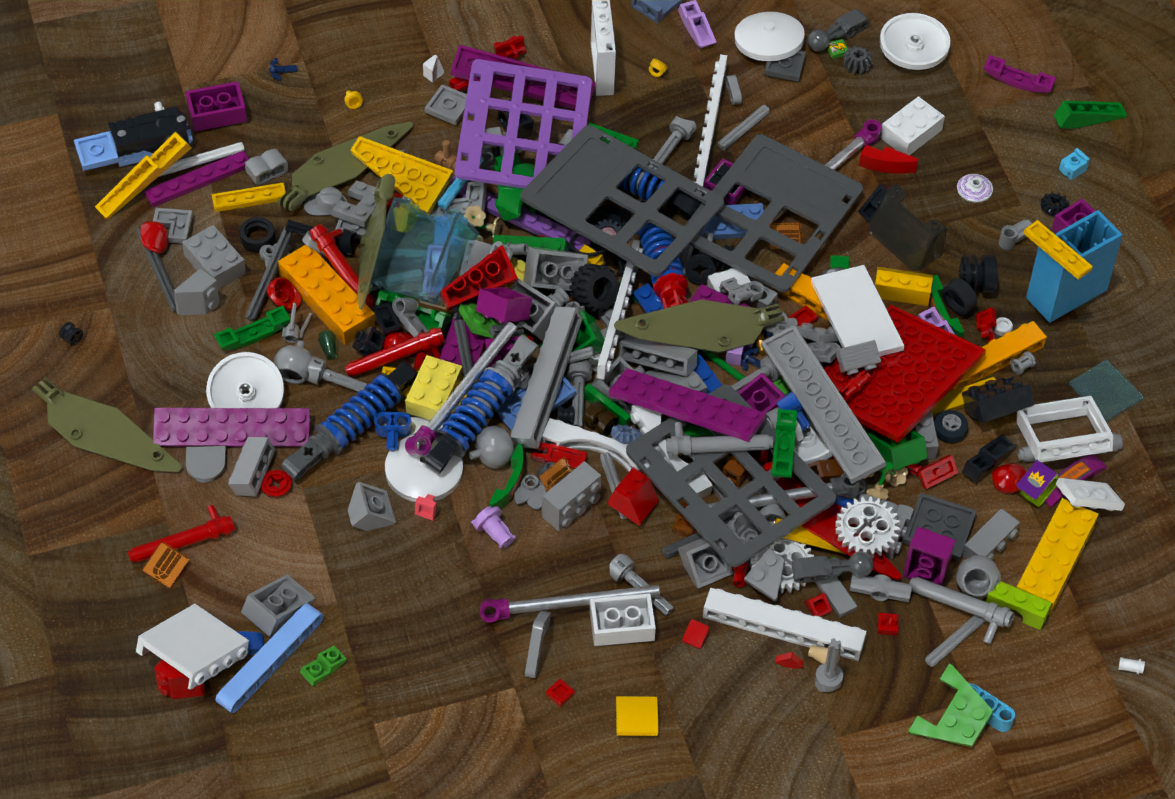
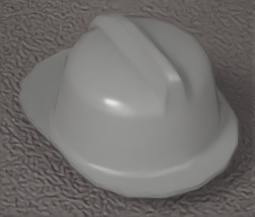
[304,187,347,216]

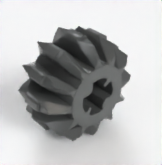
[843,45,873,75]

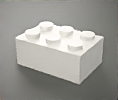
[880,96,945,155]
[589,594,656,646]

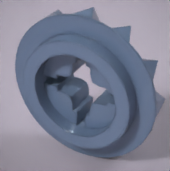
[611,425,642,444]

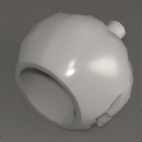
[273,340,316,384]
[469,426,514,469]
[956,555,1001,599]

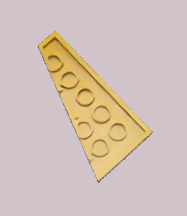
[350,136,454,216]

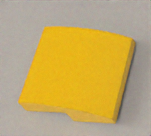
[616,696,658,736]

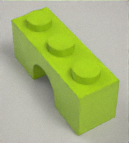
[986,581,1052,630]

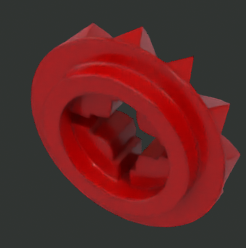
[260,470,292,498]

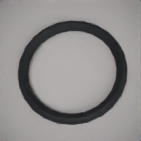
[569,233,606,257]

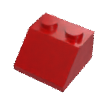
[607,467,659,526]
[154,659,205,699]

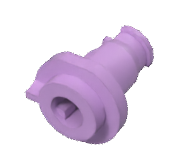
[471,506,516,549]

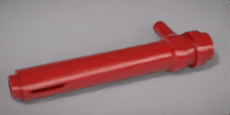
[309,224,376,310]
[345,327,445,377]
[127,505,235,563]

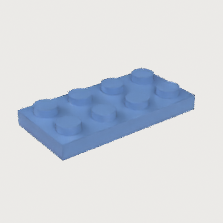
[698,203,764,239]
[494,375,577,432]

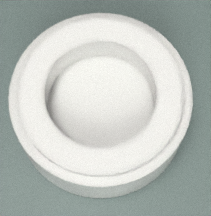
[993,317,1013,336]

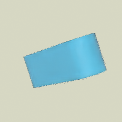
[969,683,1015,732]

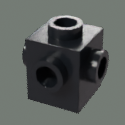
[352,326,385,356]

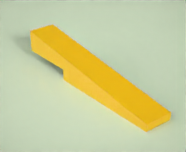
[95,132,192,220]

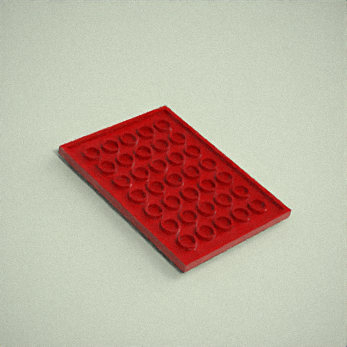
[824,305,986,443]

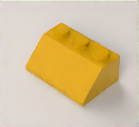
[875,267,933,306]

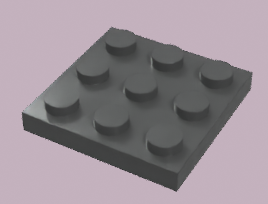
[903,493,977,561]

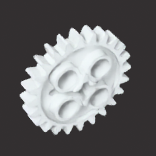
[835,497,900,558]
[750,538,814,593]

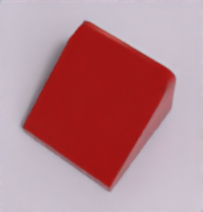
[803,593,832,617]
[682,619,709,650]

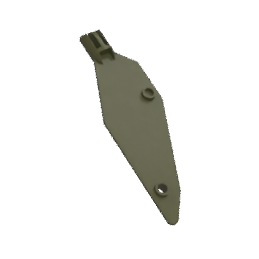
[277,122,413,212]
[357,174,396,310]
[614,299,785,352]
[32,377,182,472]

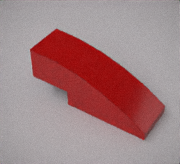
[859,145,919,174]

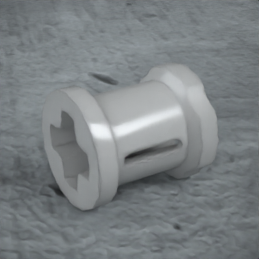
[1010,351,1036,375]

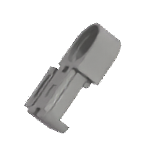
[719,277,764,305]

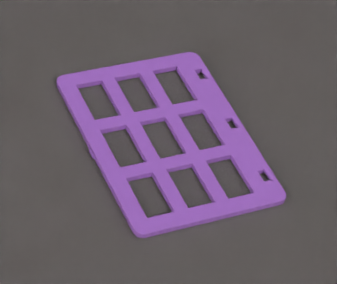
[454,59,592,189]

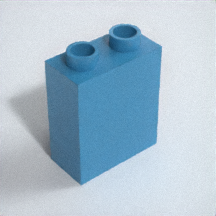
[1026,210,1123,323]

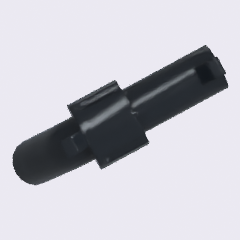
[612,252,627,277]

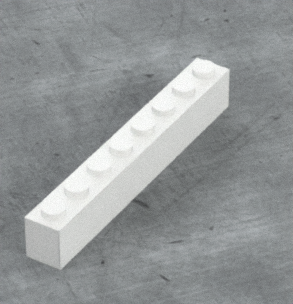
[703,588,866,661]

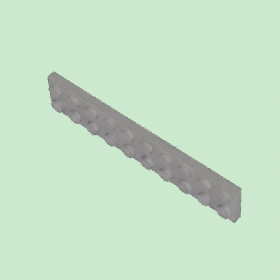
[761,325,886,484]

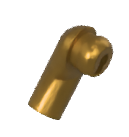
[755,330,766,355]

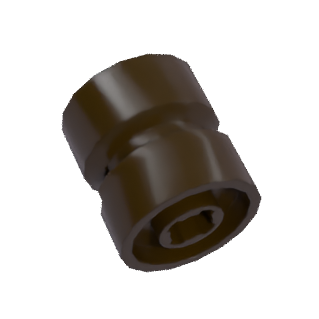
[583,401,619,437]

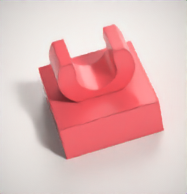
[415,494,437,521]

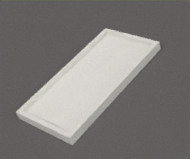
[811,265,904,356]

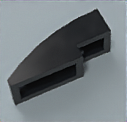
[962,434,1017,483]

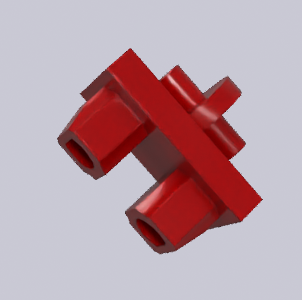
[493,35,527,60]

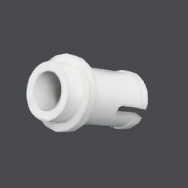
[1118,657,1145,675]

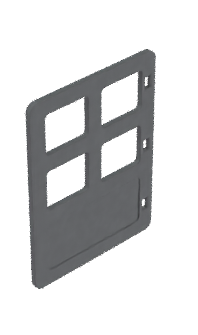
[520,125,724,276]
[685,134,863,292]

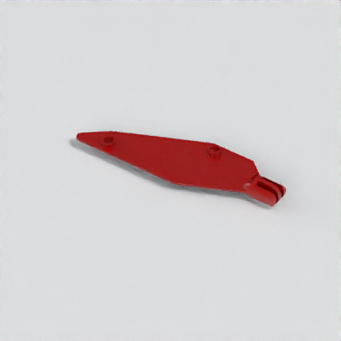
[764,461,902,580]

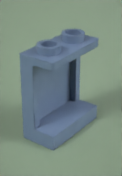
[631,0,684,24]

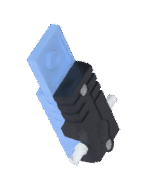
[74,102,193,171]

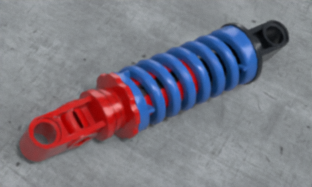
[637,200,688,309]

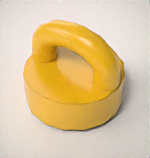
[649,58,668,77]
[344,90,363,109]

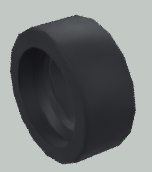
[239,217,275,253]
[942,278,977,315]

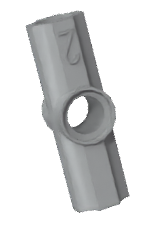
[850,574,912,603]

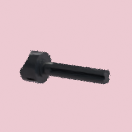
[285,220,357,256]

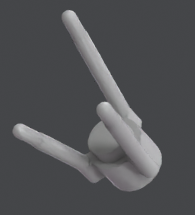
[281,303,313,343]

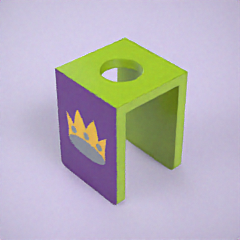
[1016,460,1059,507]

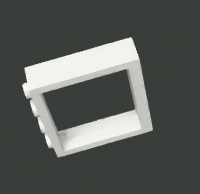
[591,0,616,96]
[1017,396,1113,462]

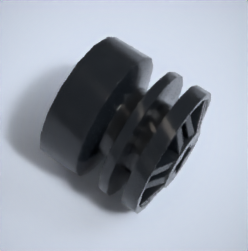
[959,255,998,294]

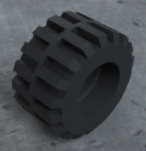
[569,264,620,313]

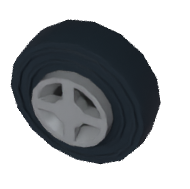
[934,410,968,443]

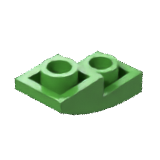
[300,646,347,686]

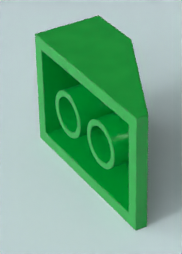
[539,310,605,367]
[865,428,927,470]

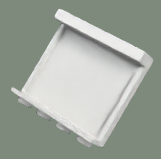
[136,604,249,690]

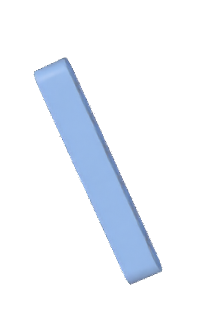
[216,603,324,713]

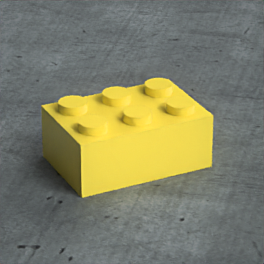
[405,355,463,420]

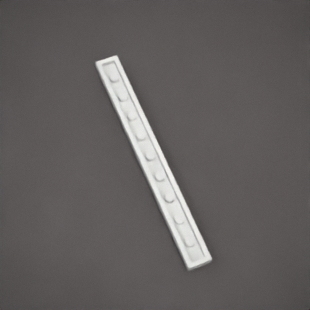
[693,54,727,196]
[597,239,643,379]

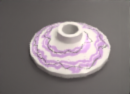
[957,174,993,203]

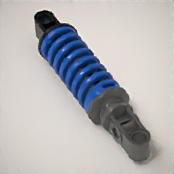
[281,361,418,481]

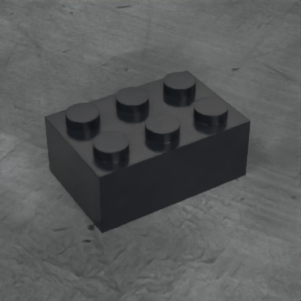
[962,374,1034,423]

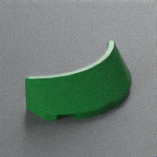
[495,163,535,221]
[375,290,453,333]

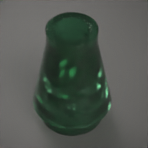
[318,330,337,360]

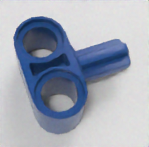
[776,392,810,432]
[374,412,412,452]

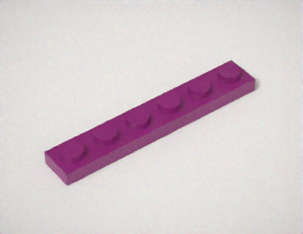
[145,150,249,207]

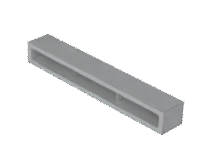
[510,307,583,449]

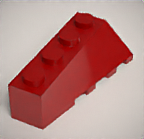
[439,245,518,312]

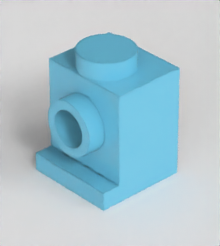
[1059,148,1090,180]

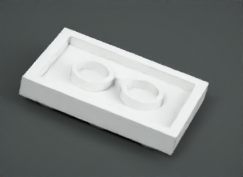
[1056,478,1125,511]

